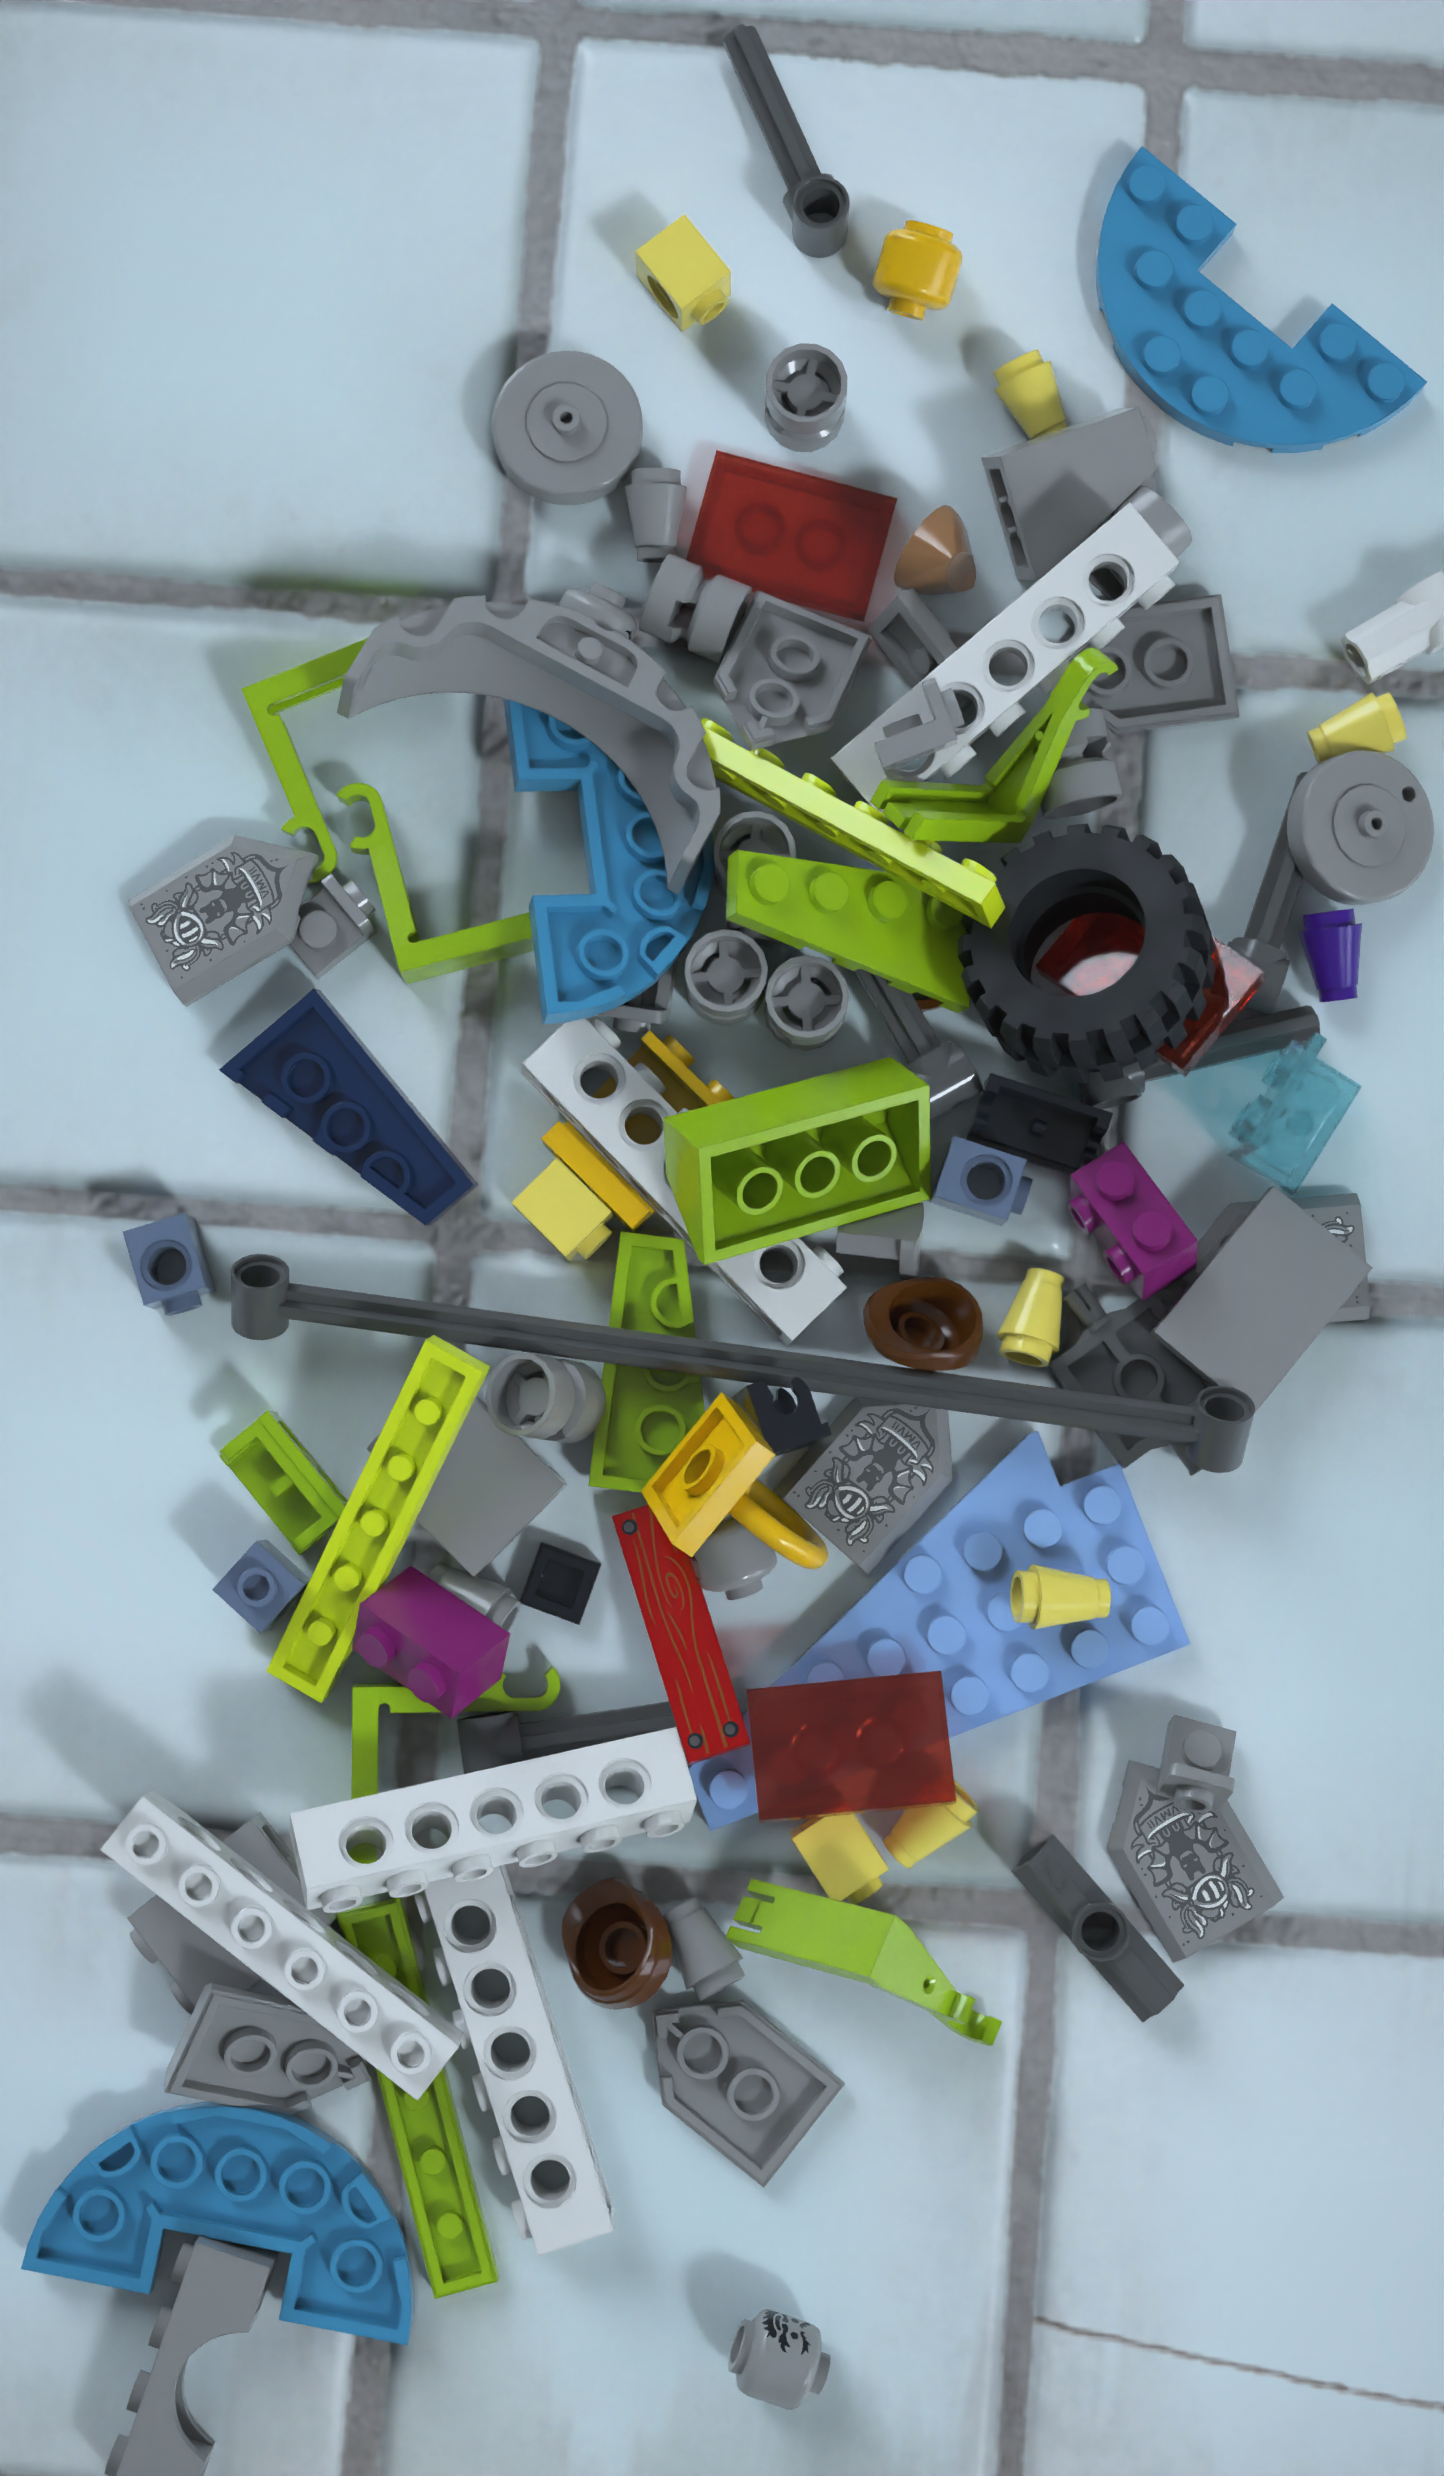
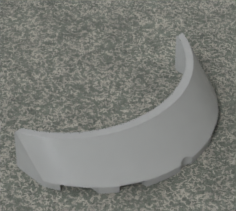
[337,595,721,895]

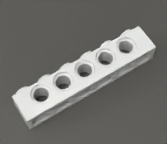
[831,502,1180,817]
[521,1016,847,1346]
[290,1727,697,1913]
[100,1789,464,2101]
[414,1865,616,2256]

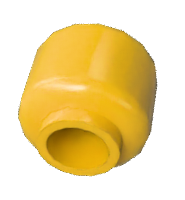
[873,220,963,321]

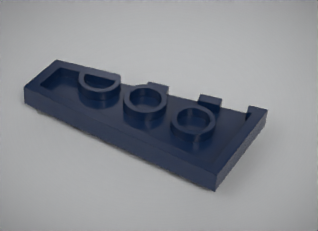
[219,989,479,1226]

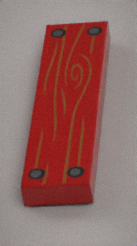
[612,1504,751,1765]

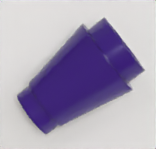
[1298,908,1362,1002]

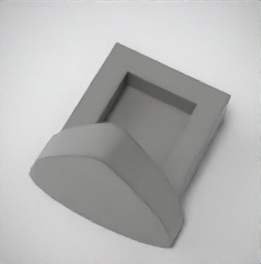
[836,1203,924,1280]

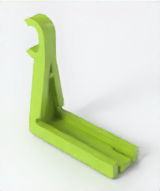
[241,637,369,884]
[870,648,1118,843]
[336,783,534,985]
[348,1666,560,1864]
[725,1878,1002,2046]

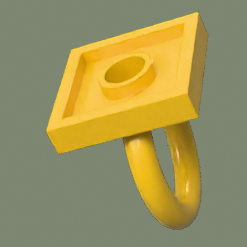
[641,1392,828,1570]

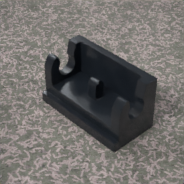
[966,1073,1113,1176]
[732,1377,832,1457]

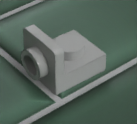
[874,678,965,772]
[289,874,377,979]
[1155,1715,1237,1813]

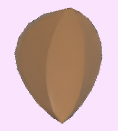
[894,505,976,595]

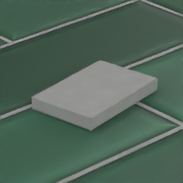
[1150,1185,1373,1414]

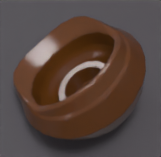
[863,1277,983,1372]
[561,1877,672,2010]

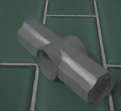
[1011,1834,1184,2022]

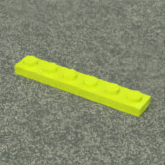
[700,718,1005,929]
[266,1335,491,1703]

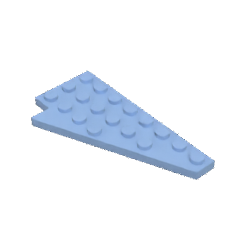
[688,1431,1190,1831]

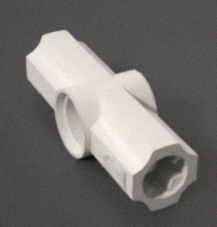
[1340,570,1444,685]

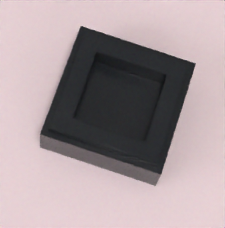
[520,1542,602,1625]

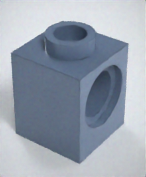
[930,1136,1033,1226]
[122,1213,216,1316]
[212,1540,310,1634]

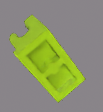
[219,1410,348,1555]

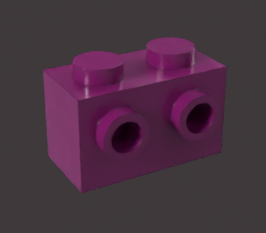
[1067,1141,1198,1302]
[352,1566,510,1719]

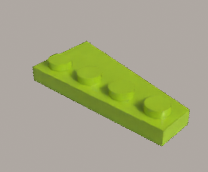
[726,850,970,1013]
[588,1231,705,1493]

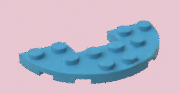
[1096,146,1427,453]
[503,699,714,1025]
[21,2102,414,2345]

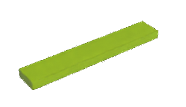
[337,1897,499,2299]

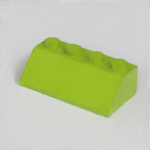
[663,1057,931,1265]

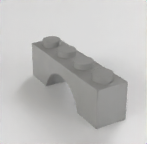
[104,2236,279,2476]

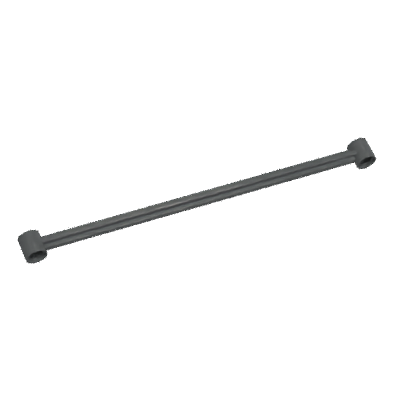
[231,1254,1255,1473]

